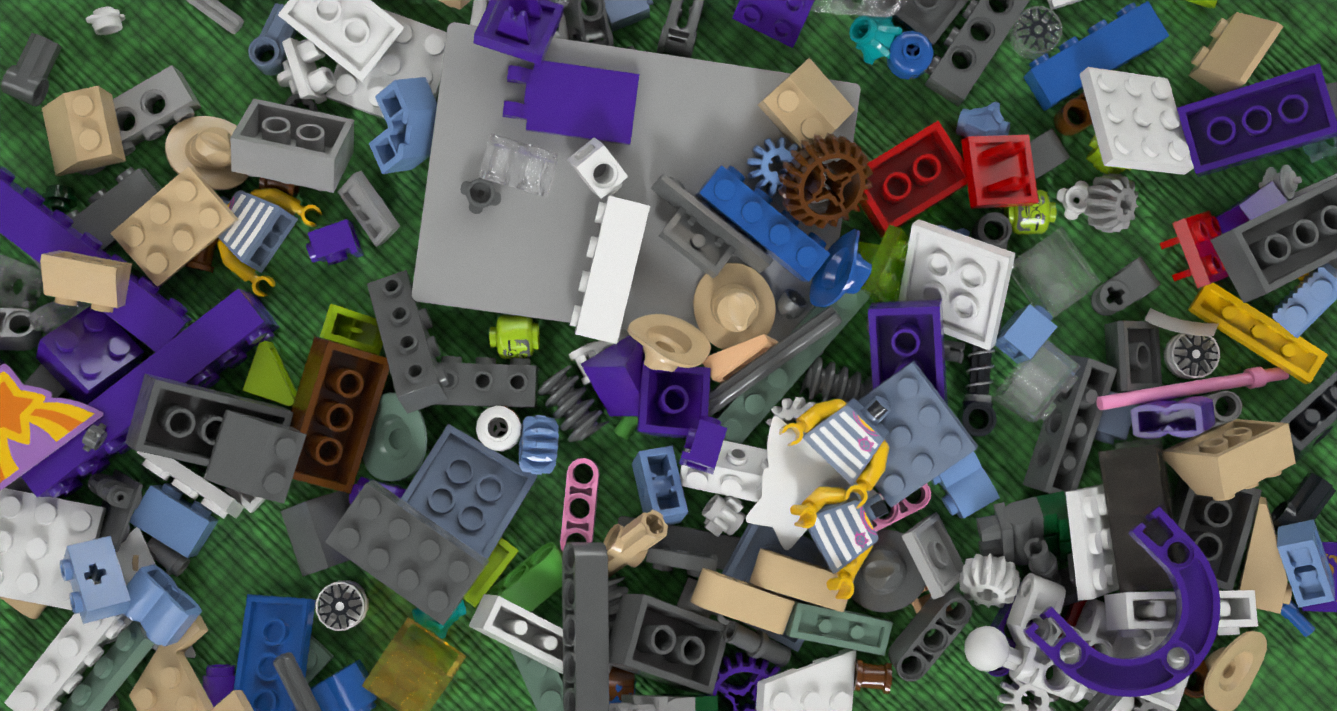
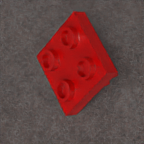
[961,135,1039,208]
[1159,210,1229,288]

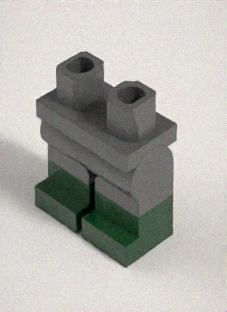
[976,491,1072,566]

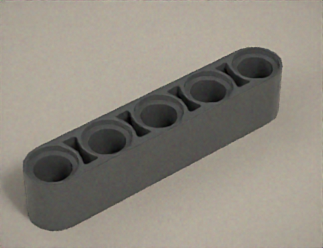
[562,542,609,711]

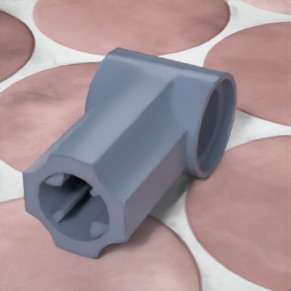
[248,3,298,76]

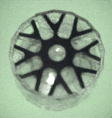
[1010,6,1062,59]

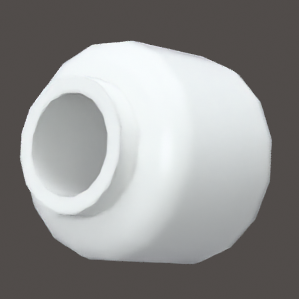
[476,406,522,451]

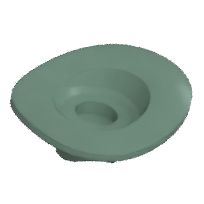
[362,393,427,481]

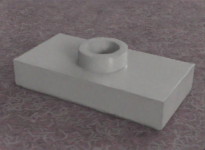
[337,171,400,247]

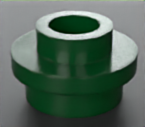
[41,185,78,213]

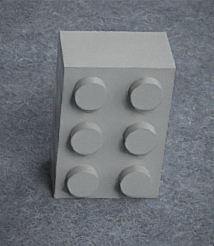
[230,98,354,193]

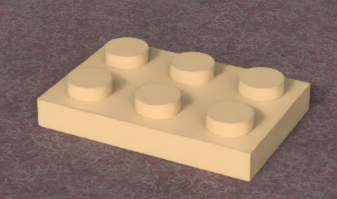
[110,166,239,287]

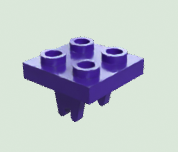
[473,0,564,65]
[732,0,815,48]

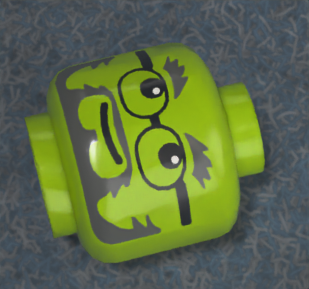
[1004,190,1057,234]
[489,314,540,359]

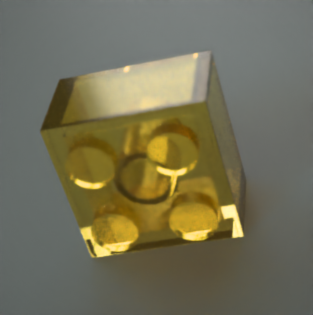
[362,617,466,711]

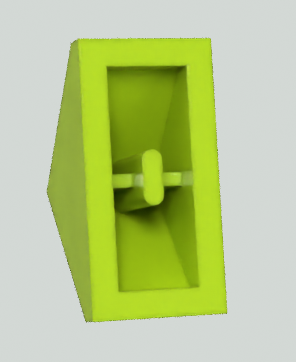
[320,304,383,355]
[243,341,297,406]

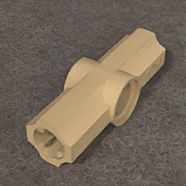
[603,509,668,578]

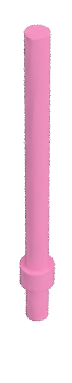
[1096,367,1289,410]

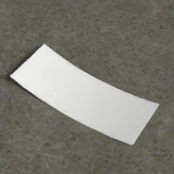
[1145,308,1218,336]

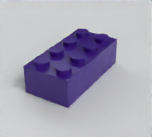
[1177,63,1337,178]
[868,299,948,405]

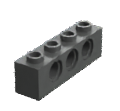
[924,0,1030,107]
[1023,354,1117,496]

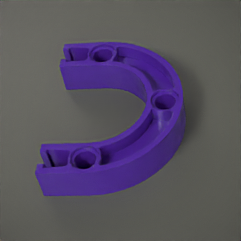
[1023,506,1221,697]

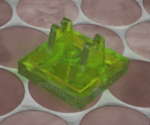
[858,225,910,302]

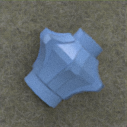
[956,102,1010,138]

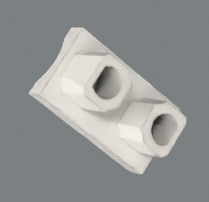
[277,38,336,104]

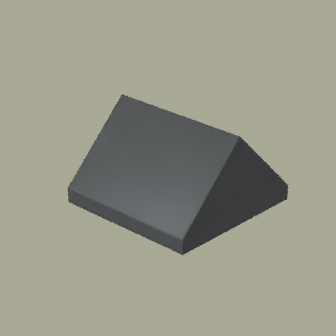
[1104,321,1162,392]
[281,491,351,577]

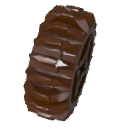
[778,133,873,229]

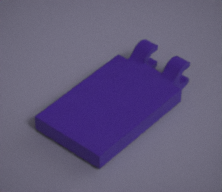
[502,60,640,145]

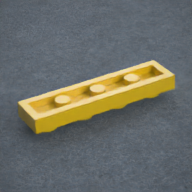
[1188,283,1328,384]

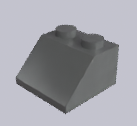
[204,410,306,504]

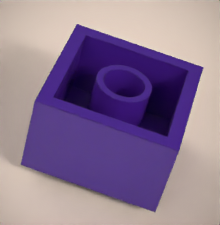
[36,306,144,405]

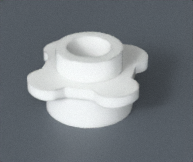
[86,7,125,35]
[1056,181,1089,220]

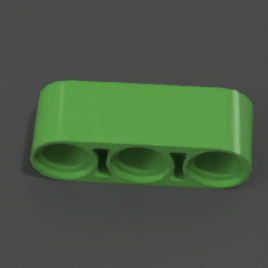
[476,542,563,612]

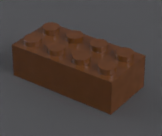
[290,336,389,494]

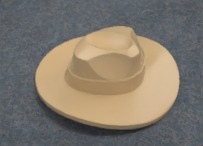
[165,116,248,190]
[693,263,776,350]
[627,314,711,372]
[1204,631,1267,711]

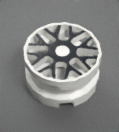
[1164,333,1220,379]
[316,580,369,631]

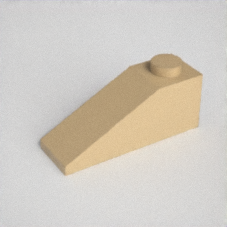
[1238,497,1292,614]

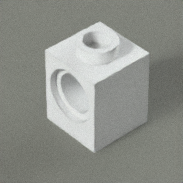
[567,137,628,199]

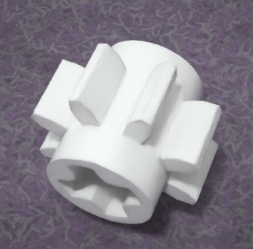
[702,494,745,537]

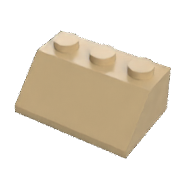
[1162,419,1296,501]

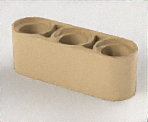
[749,548,855,612]
[690,568,795,635]

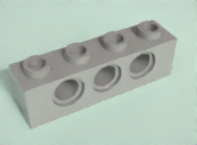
[78,65,201,175]

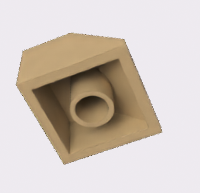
[1188,12,1284,95]
[758,58,855,152]
[42,86,126,176]
[40,250,132,312]

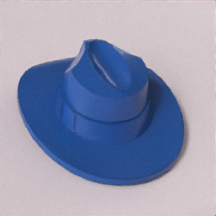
[809,229,872,308]

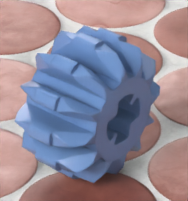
[747,137,798,197]
[518,415,559,475]

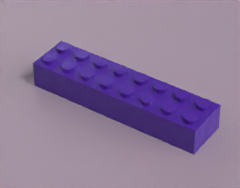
[21,289,280,498]

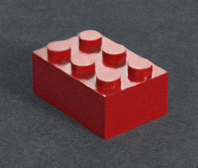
[859,120,967,238]

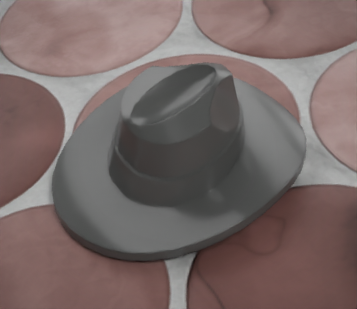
[851,530,926,612]

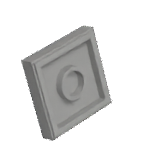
[902,512,964,600]

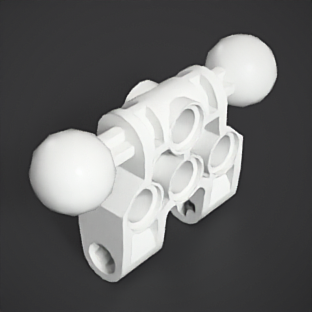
[964,573,1134,711]

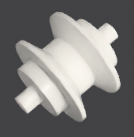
[1259,165,1302,199]

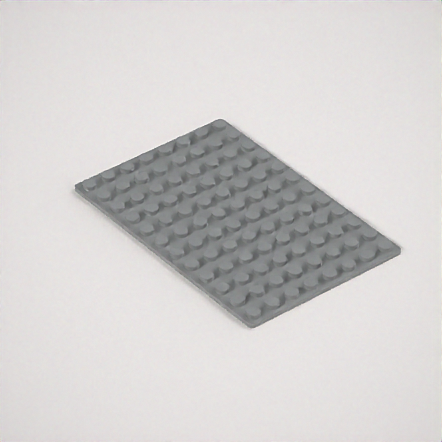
[412,22,861,356]

